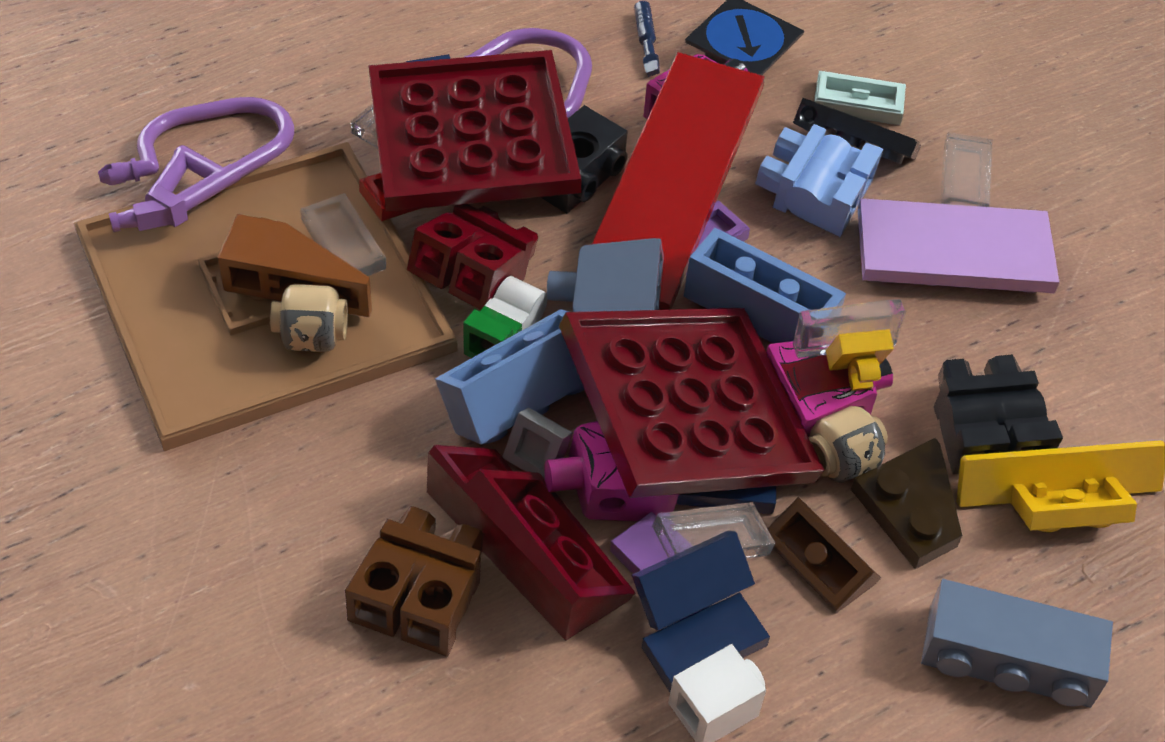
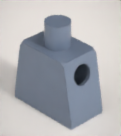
[547,238,664,312]

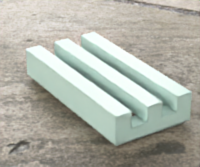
[814,71,906,125]

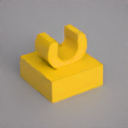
[826,329,894,391]

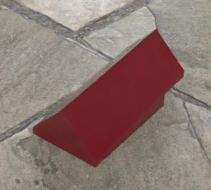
[427,445,636,641]

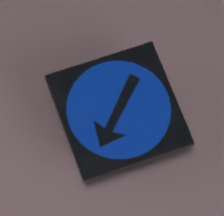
[685,0,804,75]

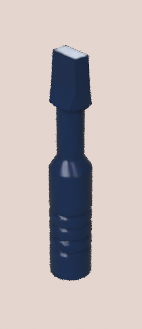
[634,0,660,77]

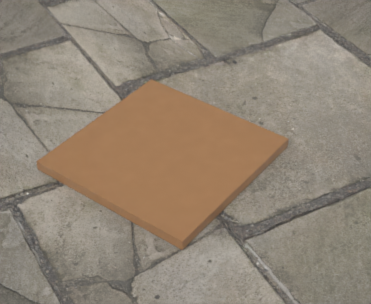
[74,142,458,451]

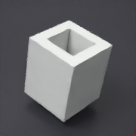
[668,644,766,742]

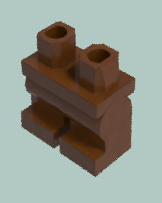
[345,506,483,657]

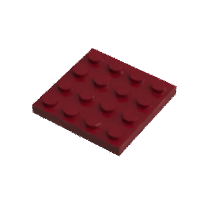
[368,50,581,212]
[559,308,824,498]

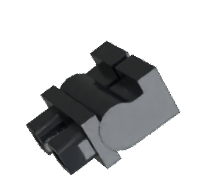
[934,354,1063,475]

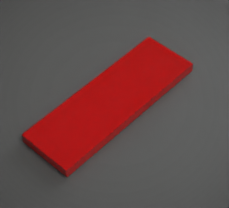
[592,52,765,310]

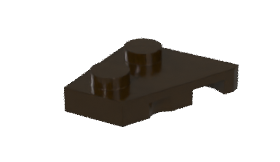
[851,438,963,569]

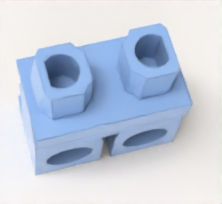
[755,124,883,237]

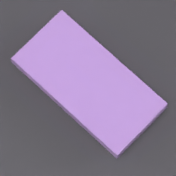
[857,198,1059,293]

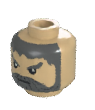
[270,285,348,352]
[809,406,888,483]

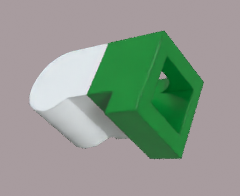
[463,276,548,358]

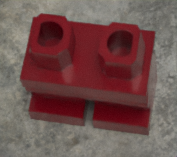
[406,204,538,310]

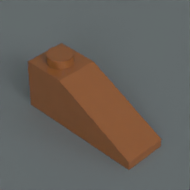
[218,214,372,317]

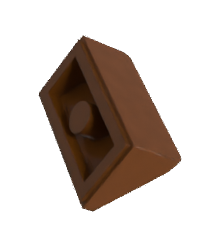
[760,497,881,613]

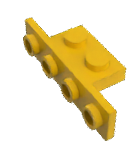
[956,440,1165,532]

